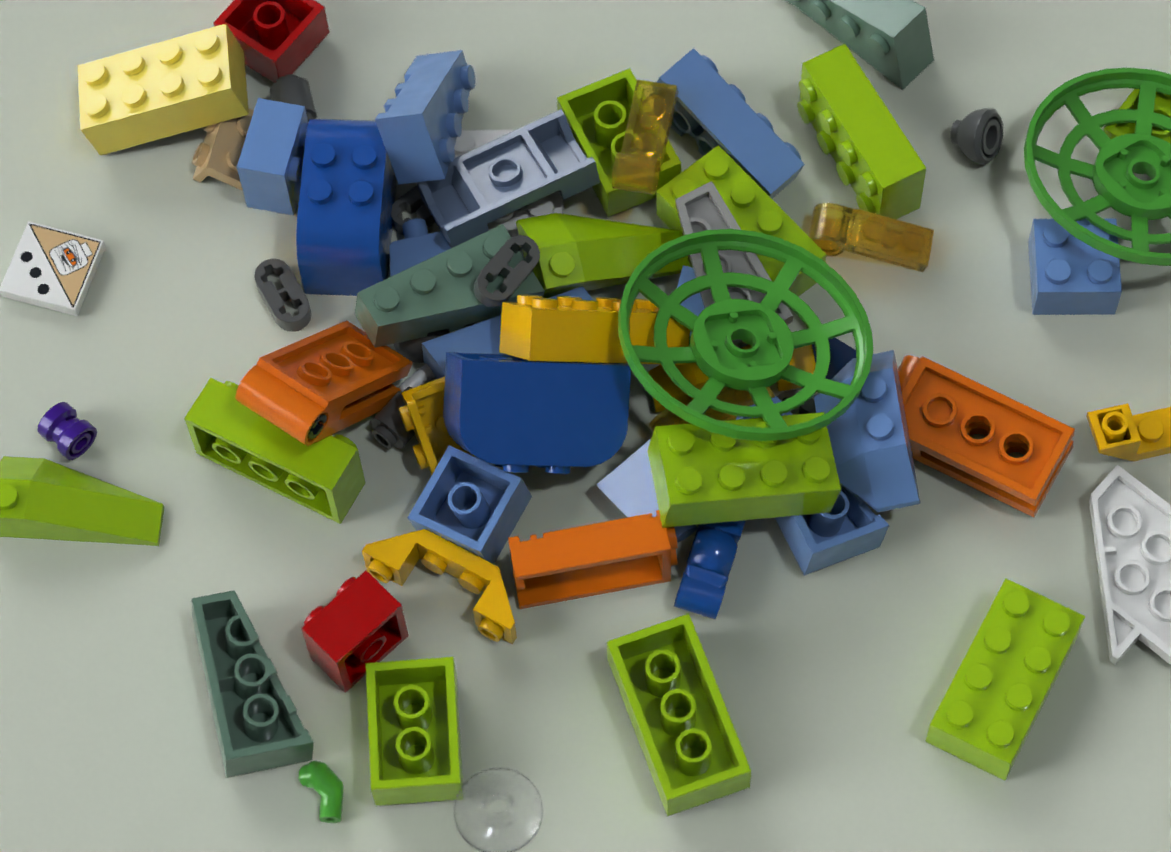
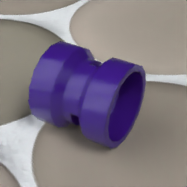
[37,402,97,460]

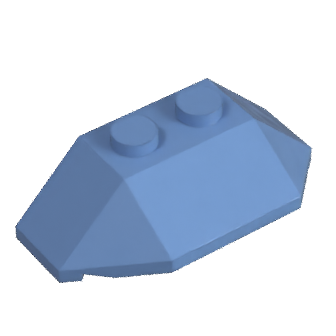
[814,350,921,512]

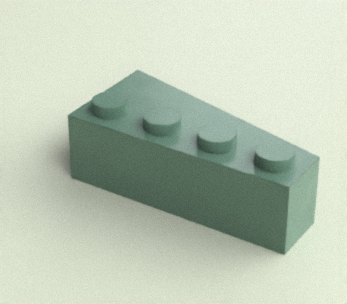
[786,0,934,90]
[354,224,545,348]
[192,590,314,778]

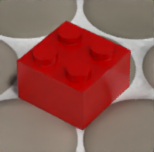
[213,0,330,83]
[301,570,409,693]

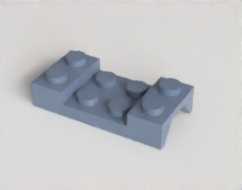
[417,109,600,248]

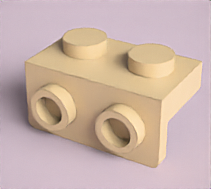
[192,108,254,191]

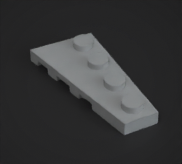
[675,181,793,348]

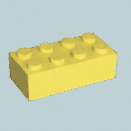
[78,24,249,156]

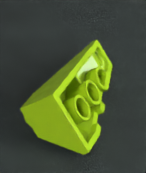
[516,213,690,298]
[0,456,165,546]

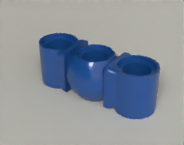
[674,520,746,619]

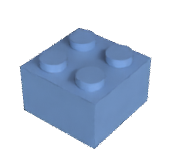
[237,98,308,216]
[1028,218,1122,315]
[408,445,532,564]

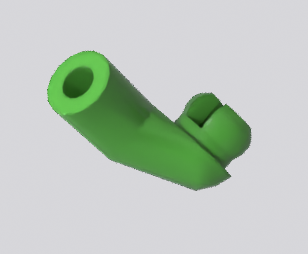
[298,761,344,823]

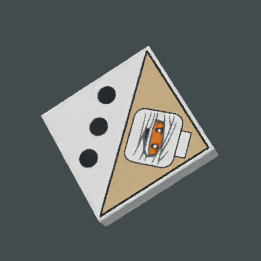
[0,221,106,316]

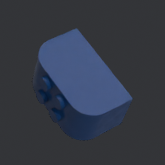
[296,119,397,296]
[443,352,631,474]

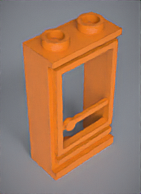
[508,510,678,609]

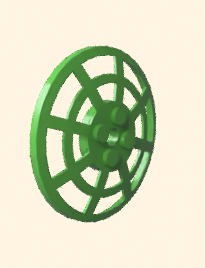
[1024,67,1171,266]
[618,229,873,441]

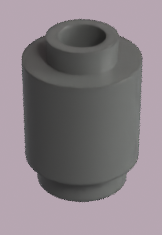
[270,74,317,122]
[371,387,415,449]

